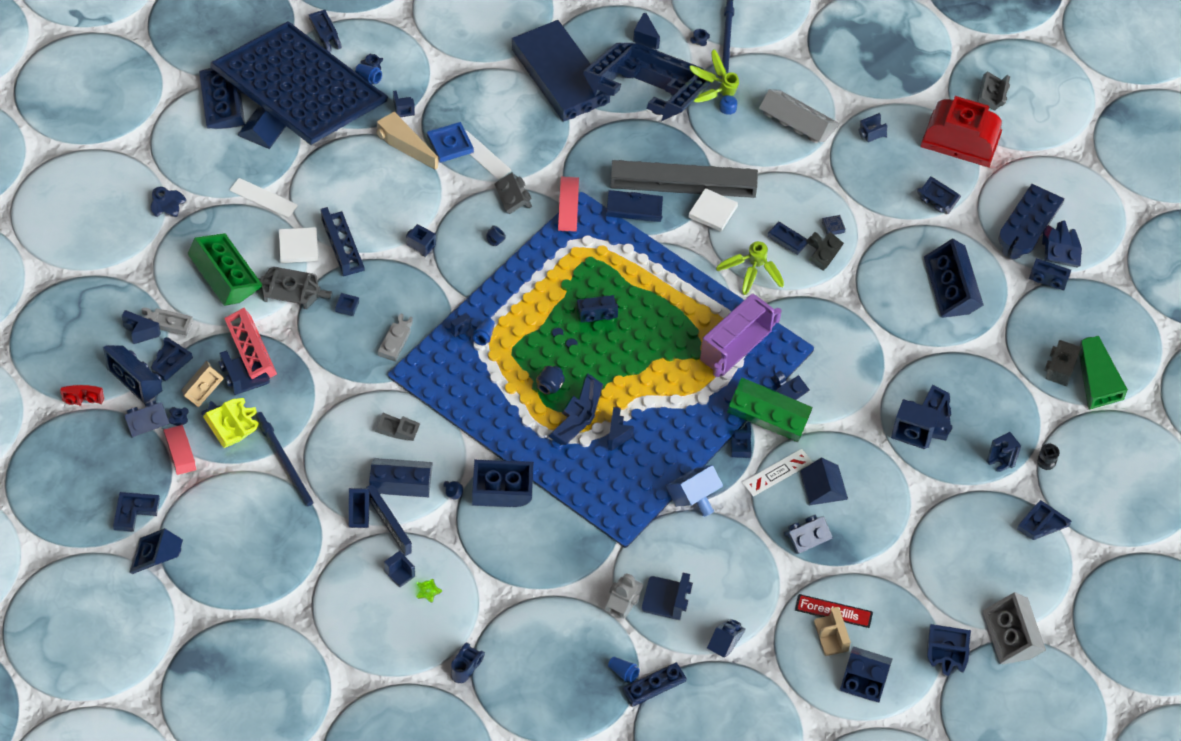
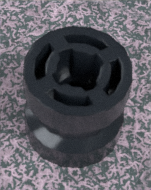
[1037,443,1060,470]

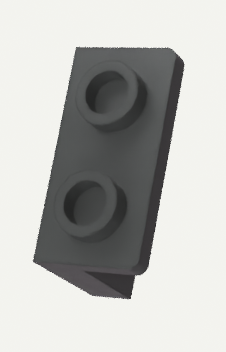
[977,71,1010,111]
[494,172,532,214]

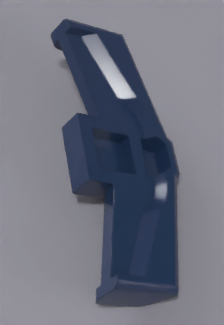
[548,373,603,445]

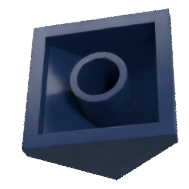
[238,107,286,149]
[800,457,848,506]

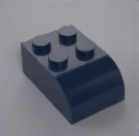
[472,459,534,507]

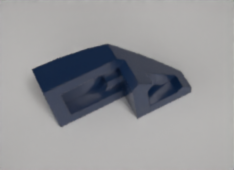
[731,422,752,458]

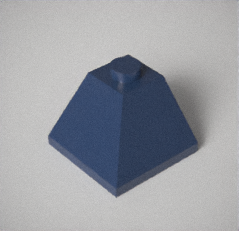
[130,528,183,574]

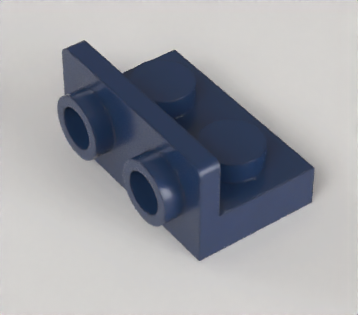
[577,295,618,322]

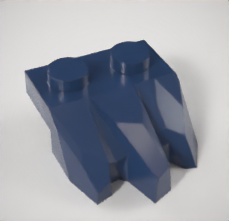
[1042,220,1082,268]
[927,624,971,677]

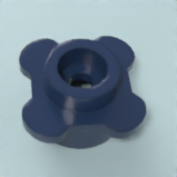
[690,29,710,46]
[169,407,189,426]

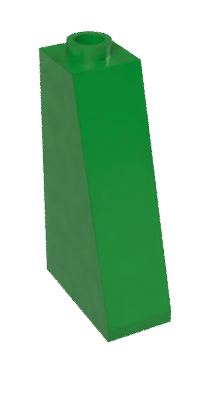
[1078,336,1128,410]

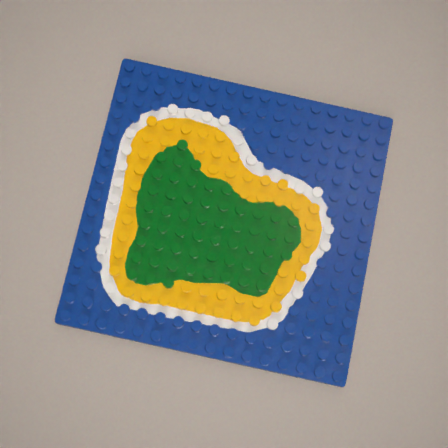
[388,192,814,548]

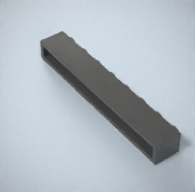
[610,160,758,198]

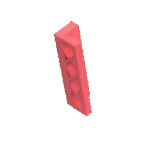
[224,308,277,379]

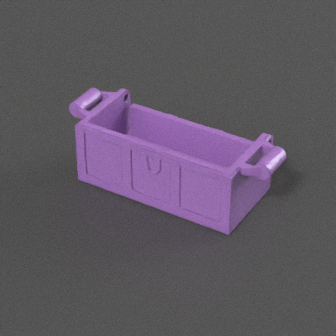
[700,293,782,377]

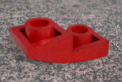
[60,385,105,406]

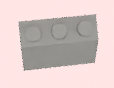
[983,592,1046,665]

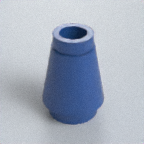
[355,63,382,84]
[473,318,495,345]
[608,657,640,683]

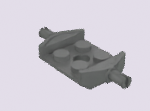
[258,267,332,309]

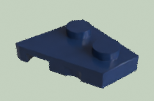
[1017,500,1072,540]

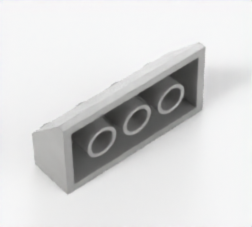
[759,89,840,143]

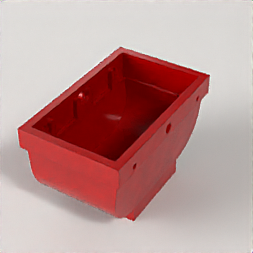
[921,96,1002,168]

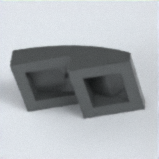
[375,413,420,441]

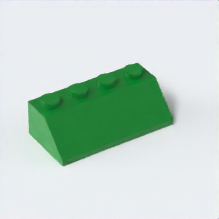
[188,233,262,306]
[727,377,813,442]

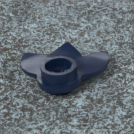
[150,187,186,217]

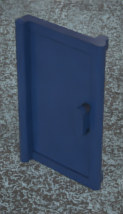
[606,190,663,222]

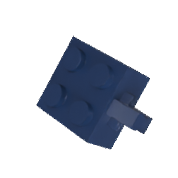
[891,399,950,449]

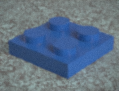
[427,122,474,163]

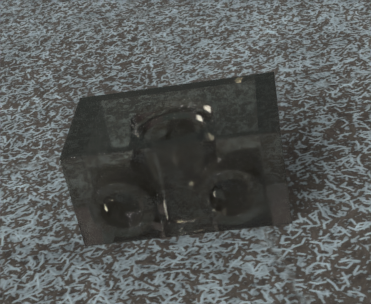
[1044,340,1081,386]

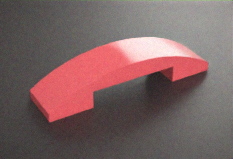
[558,176,579,231]

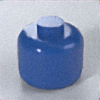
[719,95,738,115]

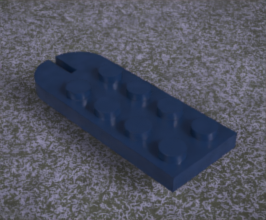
[998,184,1065,260]

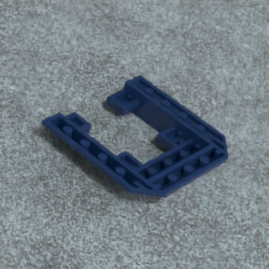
[583,43,712,121]

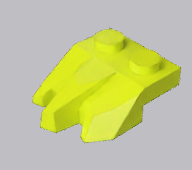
[203,398,259,448]

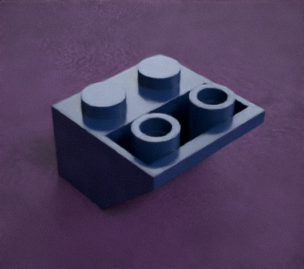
[840,646,893,703]

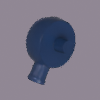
[443,481,463,500]

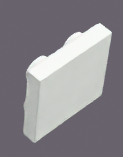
[689,188,738,232]
[279,227,318,263]

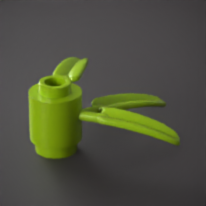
[690,49,739,103]
[716,241,784,295]

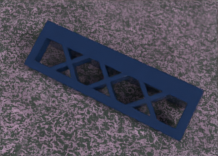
[320,207,365,277]

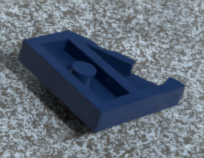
[151,337,193,382]
[922,385,953,434]

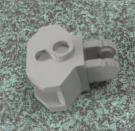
[606,573,643,619]

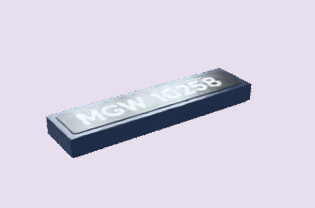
[366,484,412,556]

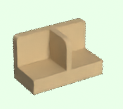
[182,361,224,407]
[814,607,851,656]

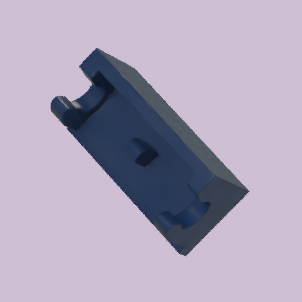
[986,432,1021,472]

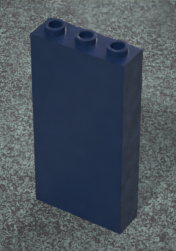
[512,20,610,122]

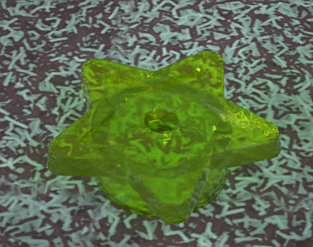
[417,579,442,603]

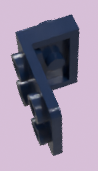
[218,350,270,395]
[642,573,693,620]

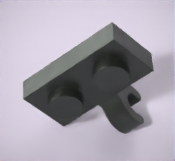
[806,232,844,271]

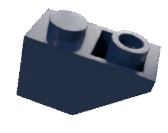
[707,619,746,658]

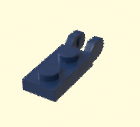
[308,9,342,52]

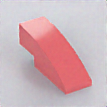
[164,425,196,475]

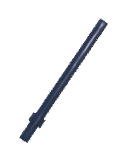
[721,0,735,79]
[255,412,314,506]

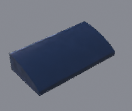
[199,68,245,129]

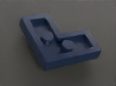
[113,492,160,532]

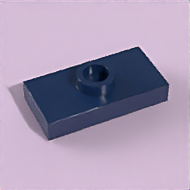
[768,221,808,255]

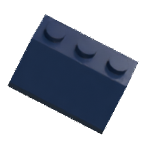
[103,345,163,404]
[369,458,433,498]

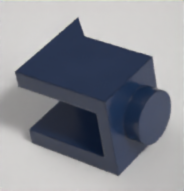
[858,113,888,142]

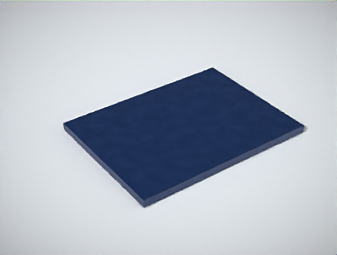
[210,21,388,145]

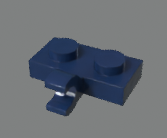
[771,370,810,400]

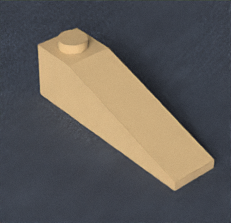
[376,111,438,170]

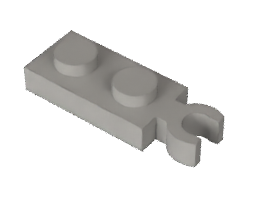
[142,308,193,336]
[378,313,413,362]

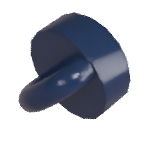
[486,225,506,246]

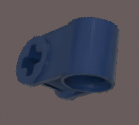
[451,642,485,683]

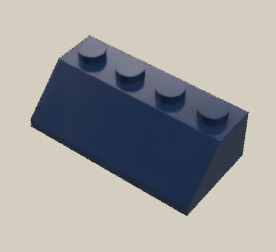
[924,238,984,318]

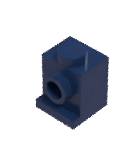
[406,224,436,257]

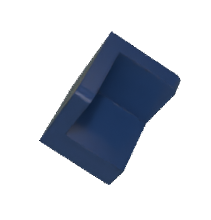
[393,90,415,117]
[384,551,415,587]

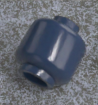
[536,366,565,394]

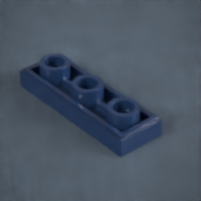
[622,662,687,707]

